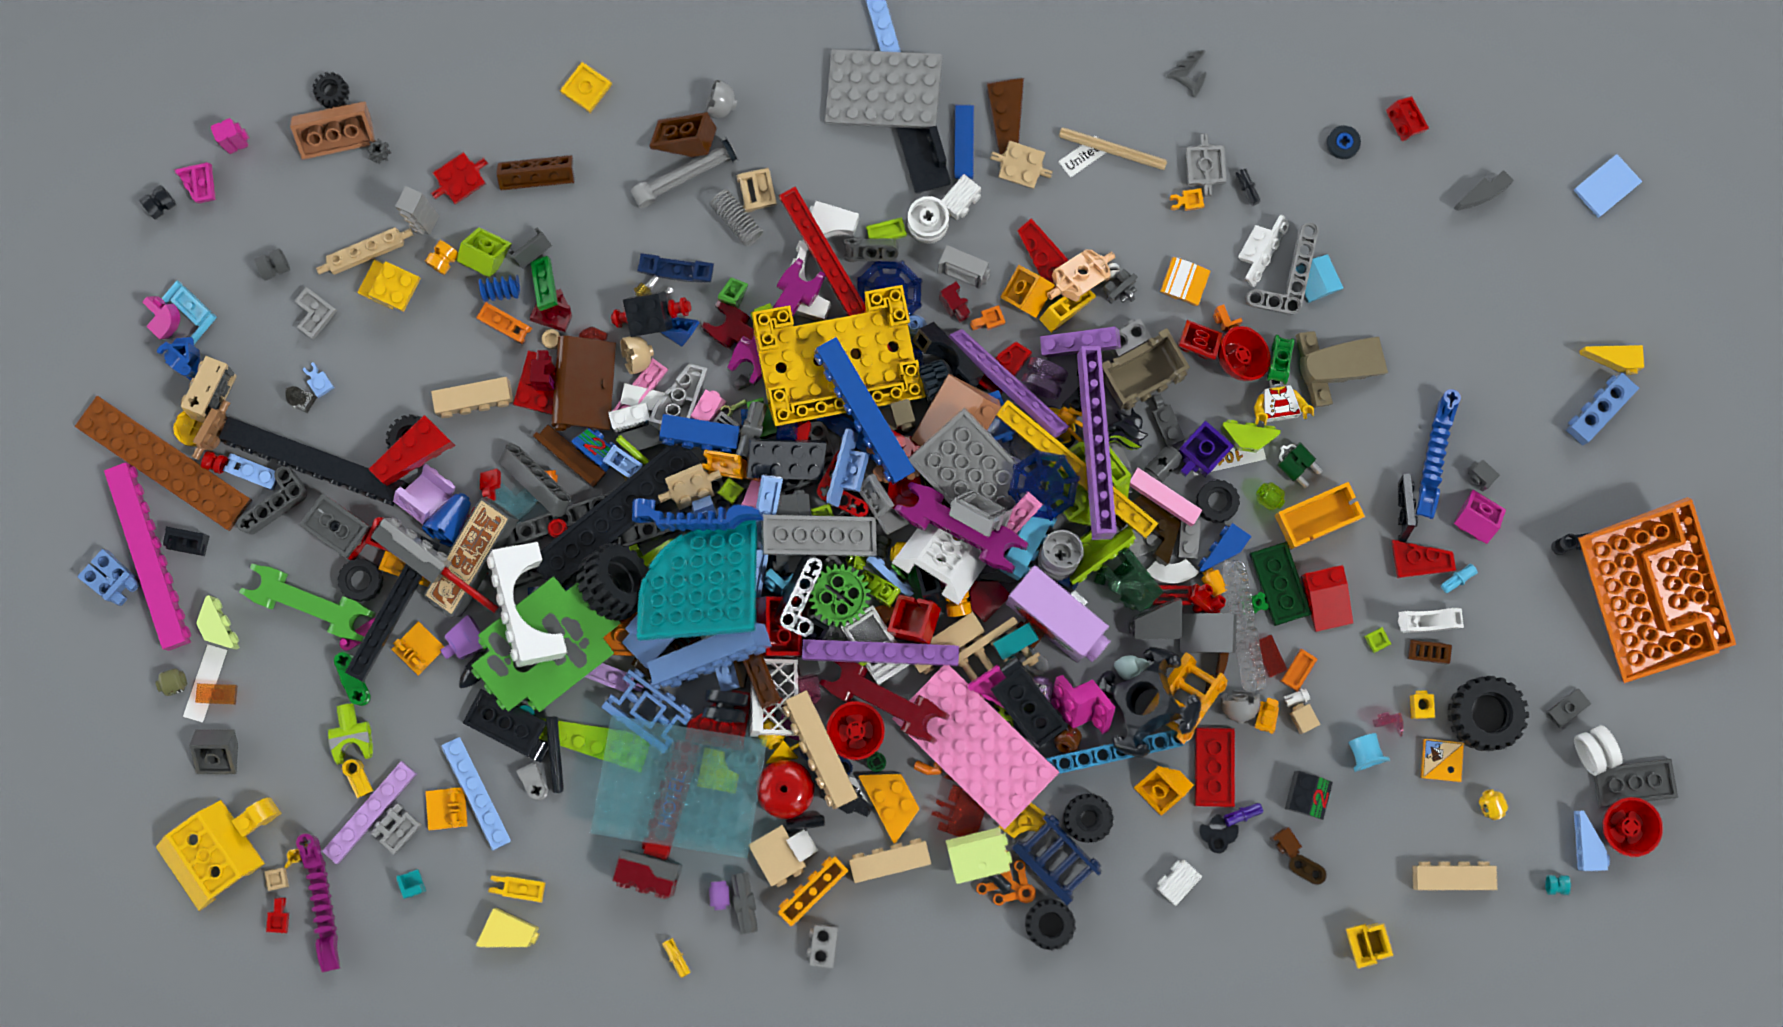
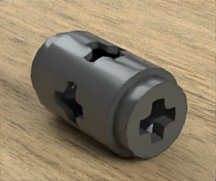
[1144,445,1183,483]

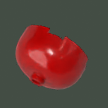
[756,760,815,819]

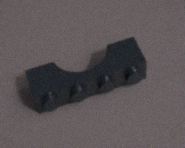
[912,322,984,387]

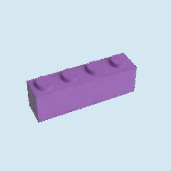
[1040,327,1121,358]

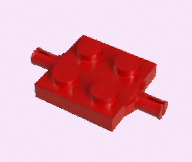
[431,152,488,205]

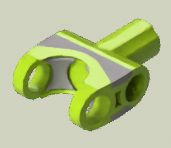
[328,703,373,765]

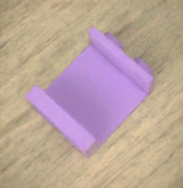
[393,464,455,524]

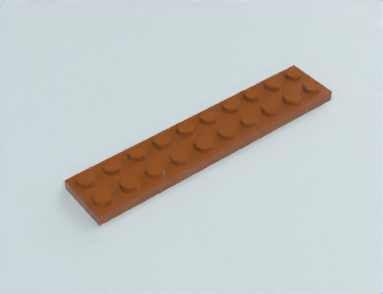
[74,396,252,531]

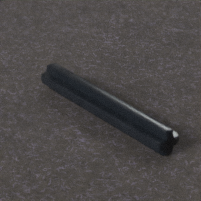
[546,716,564,793]

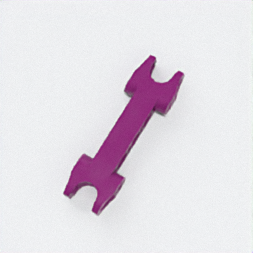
[727,258,826,386]
[895,482,1029,573]

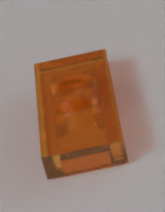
[195,683,238,705]

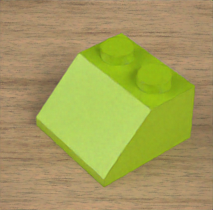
[457,227,512,277]

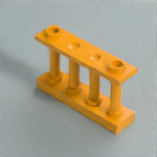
[1142,652,1228,744]

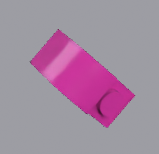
[142,296,180,340]

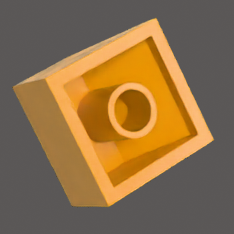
[1000,265,1055,318]

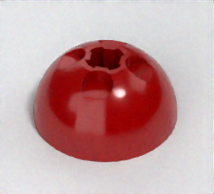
[1218,326,1271,381]
[826,701,885,760]
[1602,797,1663,857]

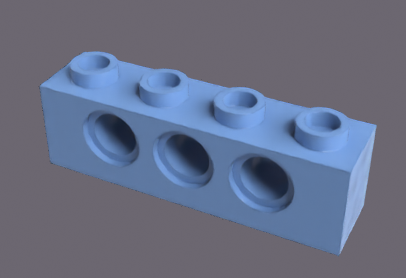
[1566,373,1639,446]

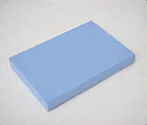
[1573,154,1642,218]

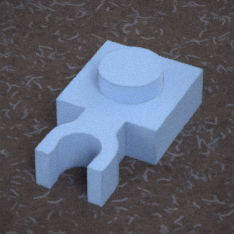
[303,362,335,398]

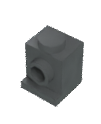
[1467,460,1500,492]

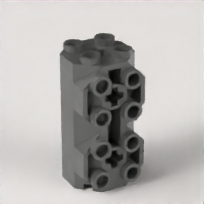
[773,490,816,577]

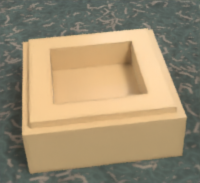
[264,867,289,891]

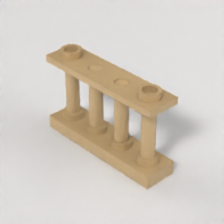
[958,617,1041,699]

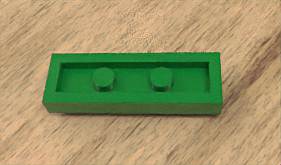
[531,256,558,311]

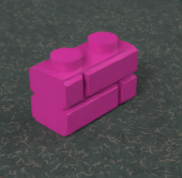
[211,118,249,154]

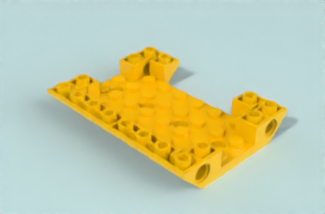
[752,285,925,426]

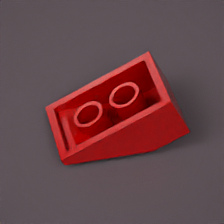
[1177,320,1223,360]
[1301,565,1353,632]

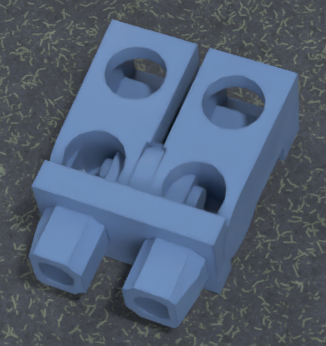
[77,549,140,606]

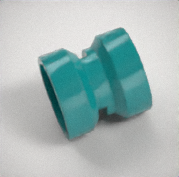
[1545,875,1571,895]

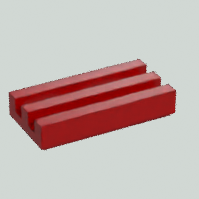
[1152,585,1192,606]

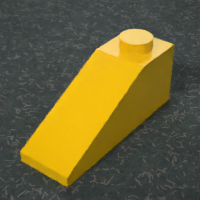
[1039,290,1096,333]
[1579,345,1644,375]

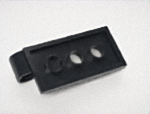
[990,655,1068,750]
[463,688,549,763]

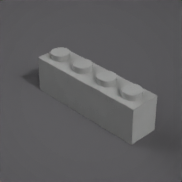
[395,186,440,235]

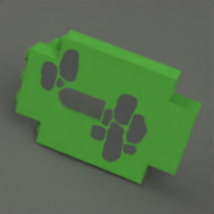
[471,576,621,712]

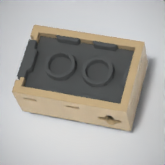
[181,356,237,423]

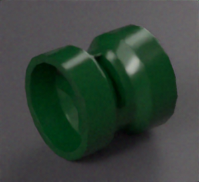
[867,752,886,772]

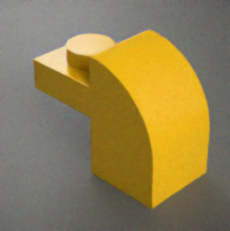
[231,798,282,837]

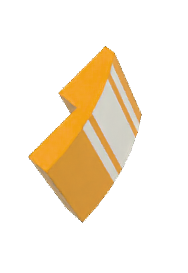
[1160,257,1210,306]

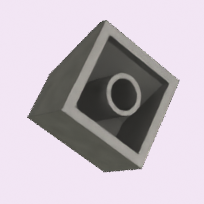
[189,729,238,774]

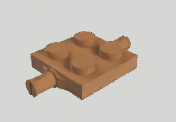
[191,399,231,460]

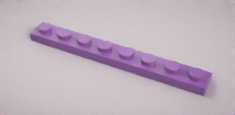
[949,329,1069,438]
[802,639,959,666]

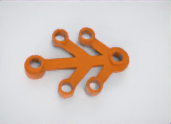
[976,850,1036,905]

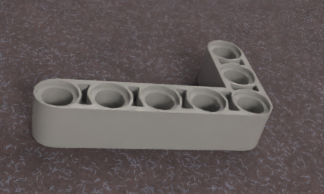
[1245,222,1319,315]

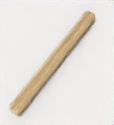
[1059,128,1167,170]

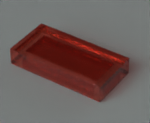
[1253,635,1288,678]

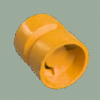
[424,240,459,275]
[943,588,972,617]

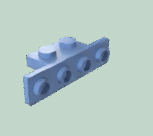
[826,428,870,507]

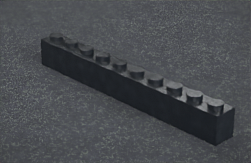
[219,417,409,506]

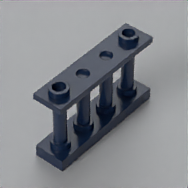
[1012,813,1102,905]

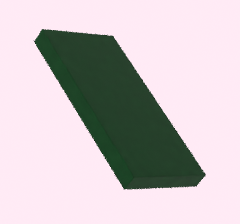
[1250,541,1312,627]

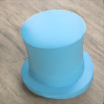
[1348,733,1390,772]

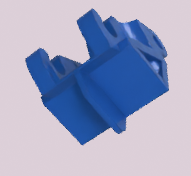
[157,337,200,380]

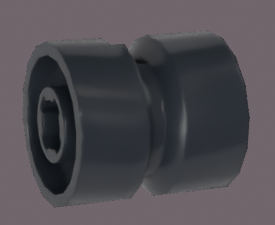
[139,185,177,220]

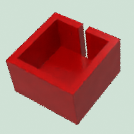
[887,595,941,644]

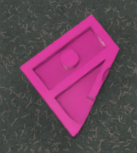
[175,162,216,204]
[967,664,1006,708]

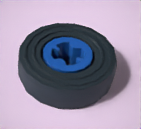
[1327,125,1361,160]

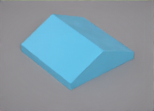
[1296,254,1343,303]

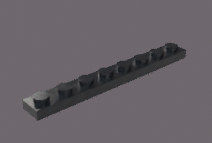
[345,536,440,682]

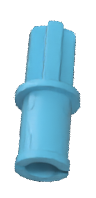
[1441,563,1478,593]

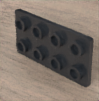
[896,125,951,194]

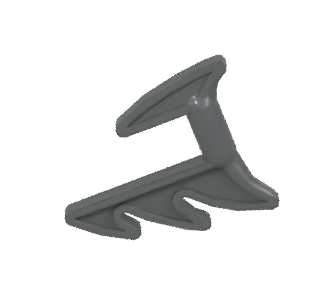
[1166,50,1206,98]

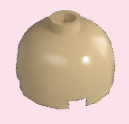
[620,336,654,375]

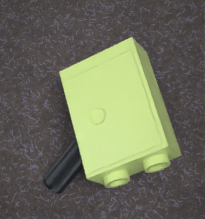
[946,827,1012,893]

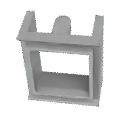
[938,245,991,289]
[949,489,1013,537]

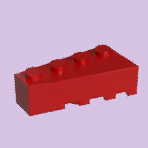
[369,415,456,486]

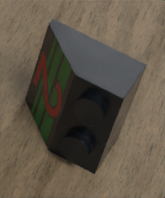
[1285,771,1333,820]

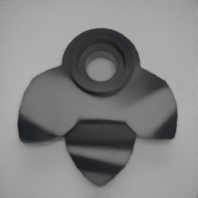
[1199,814,1239,854]

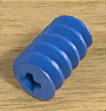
[479,275,520,302]

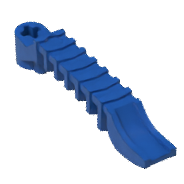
[1415,389,1461,519]
[632,498,764,531]

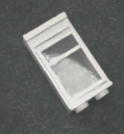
[840,605,911,686]

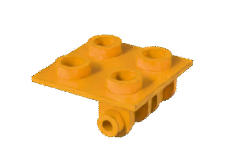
[391,621,445,676]
[426,788,468,830]

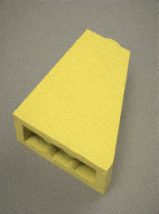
[476,908,540,947]

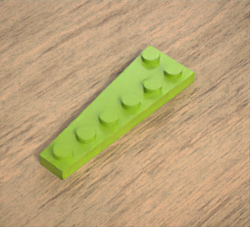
[539,718,651,773]

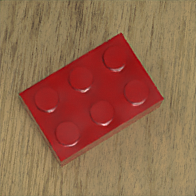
[756,597,802,656]

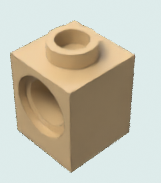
[1289,703,1321,734]

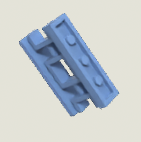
[601,668,693,754]

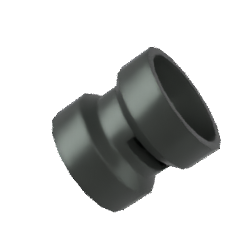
[876,534,892,559]

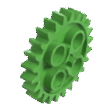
[808,564,871,627]

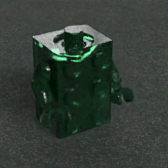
[1094,548,1164,612]

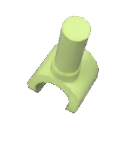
[721,399,746,416]

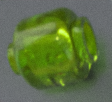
[1256,482,1285,511]

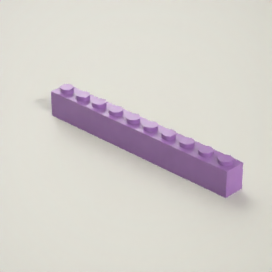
[1077,346,1117,540]

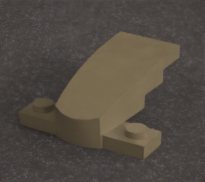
[1295,331,1388,408]

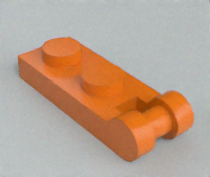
[476,302,532,345]

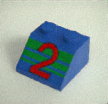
[571,428,616,472]

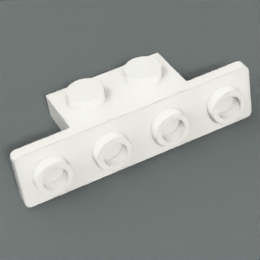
[1238,215,1289,287]

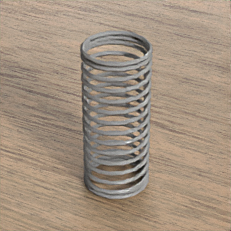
[710,189,763,246]

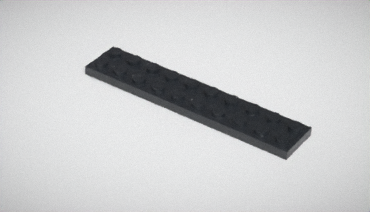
[535,443,702,585]

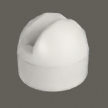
[1108,263,1121,279]

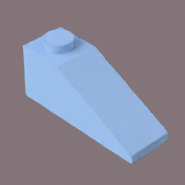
[1574,811,1610,871]

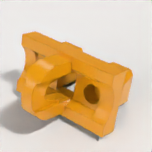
[1254,698,1279,734]

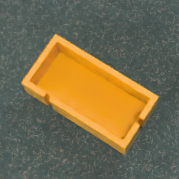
[1274,482,1365,550]

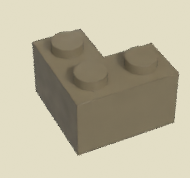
[880,399,915,434]

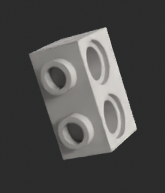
[1111,319,1152,358]
[806,924,838,968]

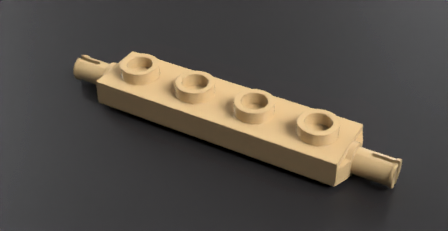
[316,227,414,275]

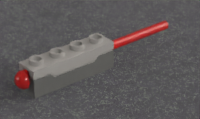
[371,517,499,613]

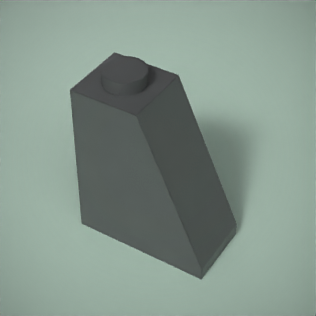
[1129,598,1182,639]

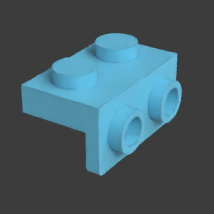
[763,568,793,597]

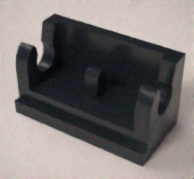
[163,526,210,556]

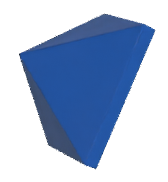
[661,317,699,347]

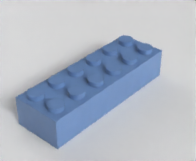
[647,623,771,688]

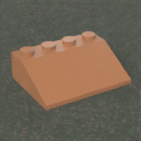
[911,374,1001,446]

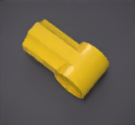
[342,759,374,798]

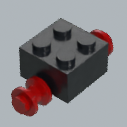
[611,291,691,337]

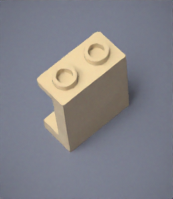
[748,825,806,888]

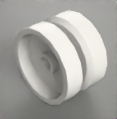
[908,196,949,243]
[1574,725,1622,776]

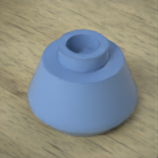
[908,315,927,340]

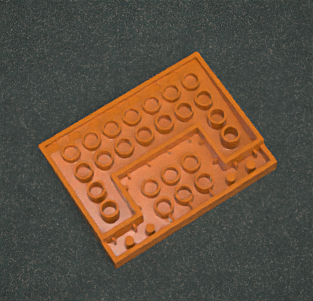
[1578,497,1736,683]

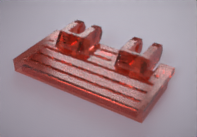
[931,774,985,837]

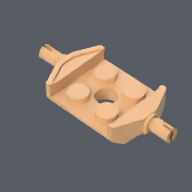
[1047,249,1115,302]

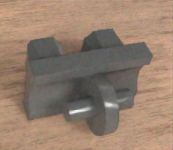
[1103,269,1138,303]

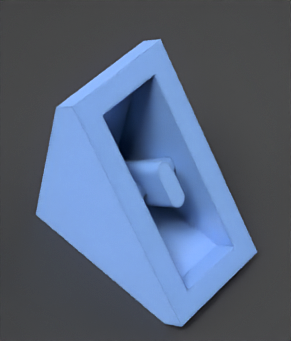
[603,445,643,478]

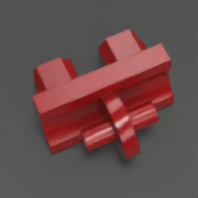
[1190,583,1226,613]

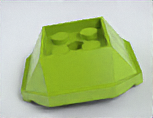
[1046,441,1131,526]

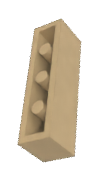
[431,377,514,418]
[914,612,985,675]
[849,838,931,883]
[1412,862,1497,890]

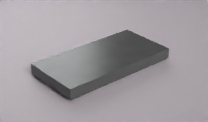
[1593,759,1678,807]

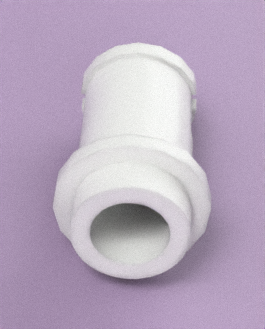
[1284,688,1310,708]

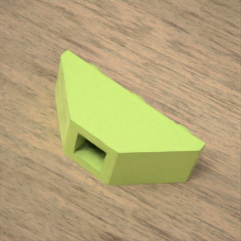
[196,595,240,650]

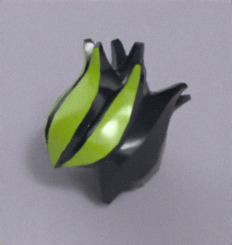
[1108,408,1148,450]

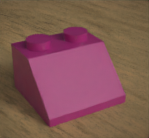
[1454,490,1506,544]

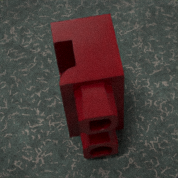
[939,281,970,323]
[530,350,556,391]

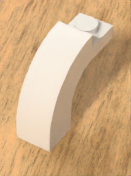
[1398,608,1464,633]

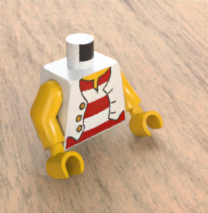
[1254,380,1314,425]

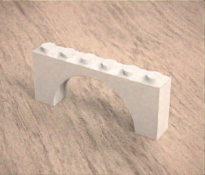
[791,201,859,322]
[487,542,567,667]

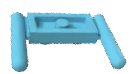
[152,280,217,344]

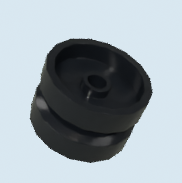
[702,690,748,723]

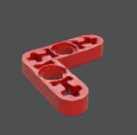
[817,450,869,517]

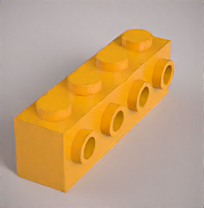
[778,856,849,927]

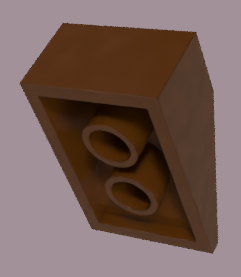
[649,112,717,157]

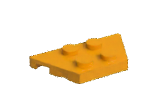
[859,774,919,844]

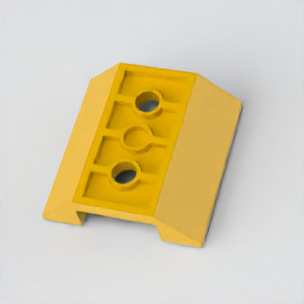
[156,800,265,911]

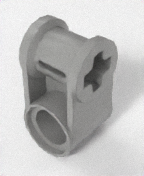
[517,761,548,800]

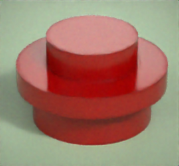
[548,519,567,538]

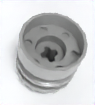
[1038,530,1084,580]

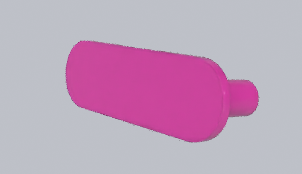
[340,618,375,651]

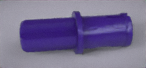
[1224,803,1263,827]

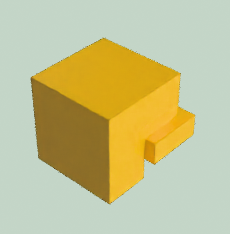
[1345,923,1393,969]

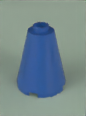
[422,493,471,548]

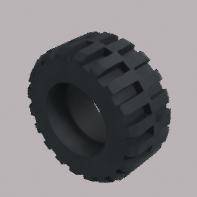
[577,543,649,621]
[1448,676,1529,751]

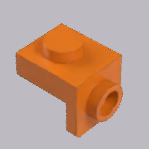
[1213,304,1243,332]

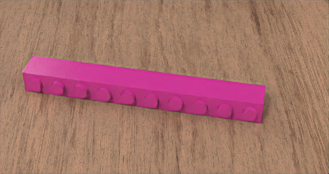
[104,462,191,651]

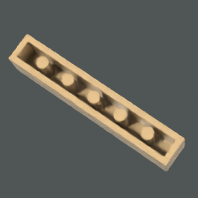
[782,690,858,810]

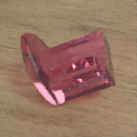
[798,675,821,705]
[1373,712,1404,737]

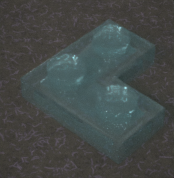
[494,483,539,523]

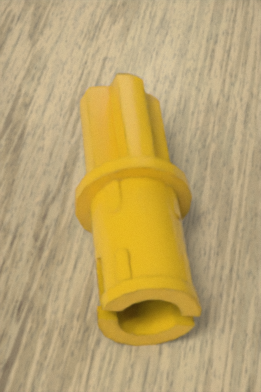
[662,938,690,978]

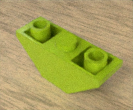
[1220,420,1281,453]
[861,569,901,608]

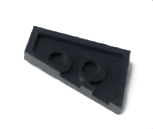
[1398,474,1418,543]

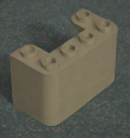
[1102,328,1190,411]

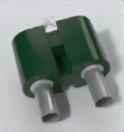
[1277,442,1323,488]

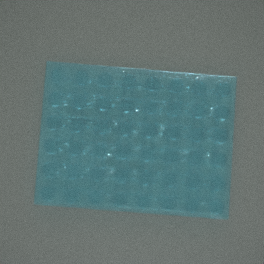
[591,715,767,858]

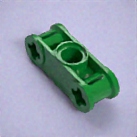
[1267,335,1295,385]
[334,652,371,706]

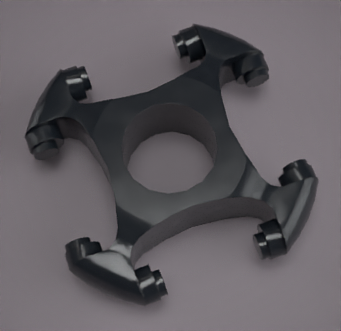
[1097,647,1202,757]

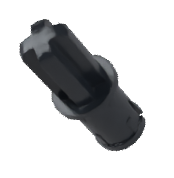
[1236,168,1260,206]
[786,815,825,832]

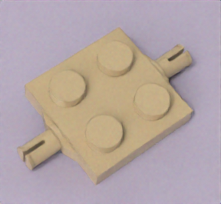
[990,141,1053,189]
[658,463,722,510]

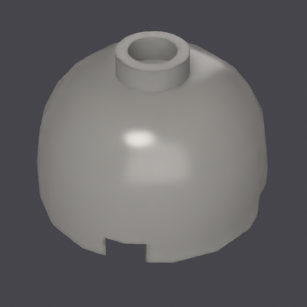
[705,79,737,118]
[1221,690,1260,724]

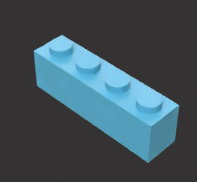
[998,500,1058,580]

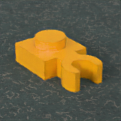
[1169,188,1204,211]

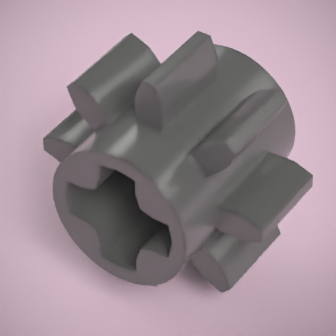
[366,139,392,164]

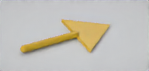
[766,740,801,764]

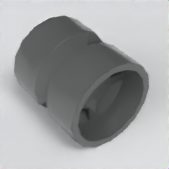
[254,248,290,281]

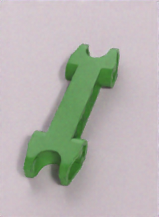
[239,564,376,642]

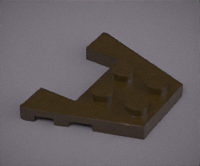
[1115,495,1181,566]

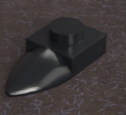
[459,652,482,688]

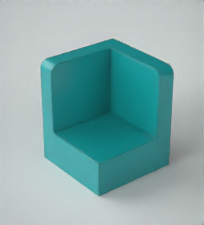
[396,869,426,899]

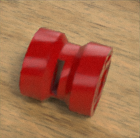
[201,450,228,474]

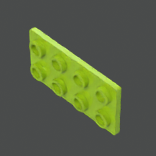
[1070,525,1136,585]

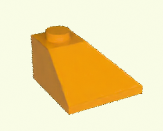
[1134,766,1193,816]

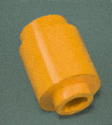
[1201,568,1227,597]

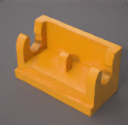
[702,450,747,480]

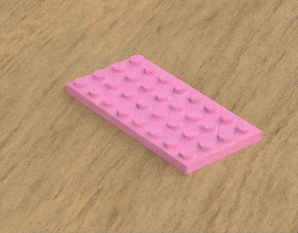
[892,665,1059,829]

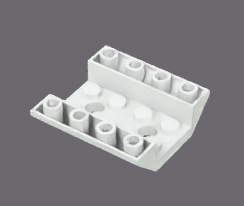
[892,523,986,605]

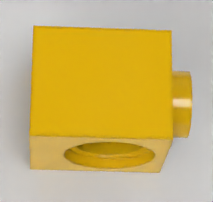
[1410,691,1435,719]

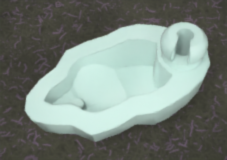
[1114,655,1151,681]

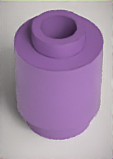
[709,881,730,910]

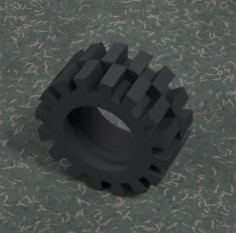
[312,72,350,108]

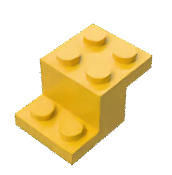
[357,260,421,312]

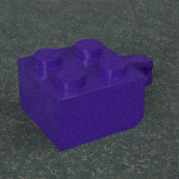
[1178,421,1234,478]

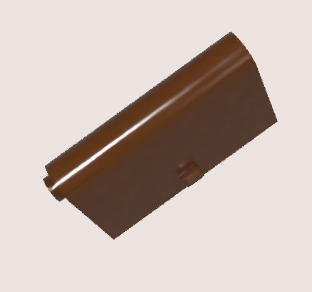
[551,336,616,431]

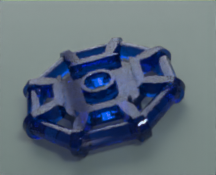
[856,260,923,316]
[1008,449,1080,521]

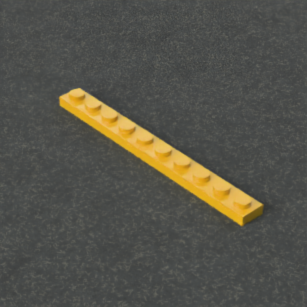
[996,400,1158,539]

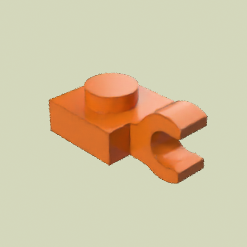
[970,305,1006,330]

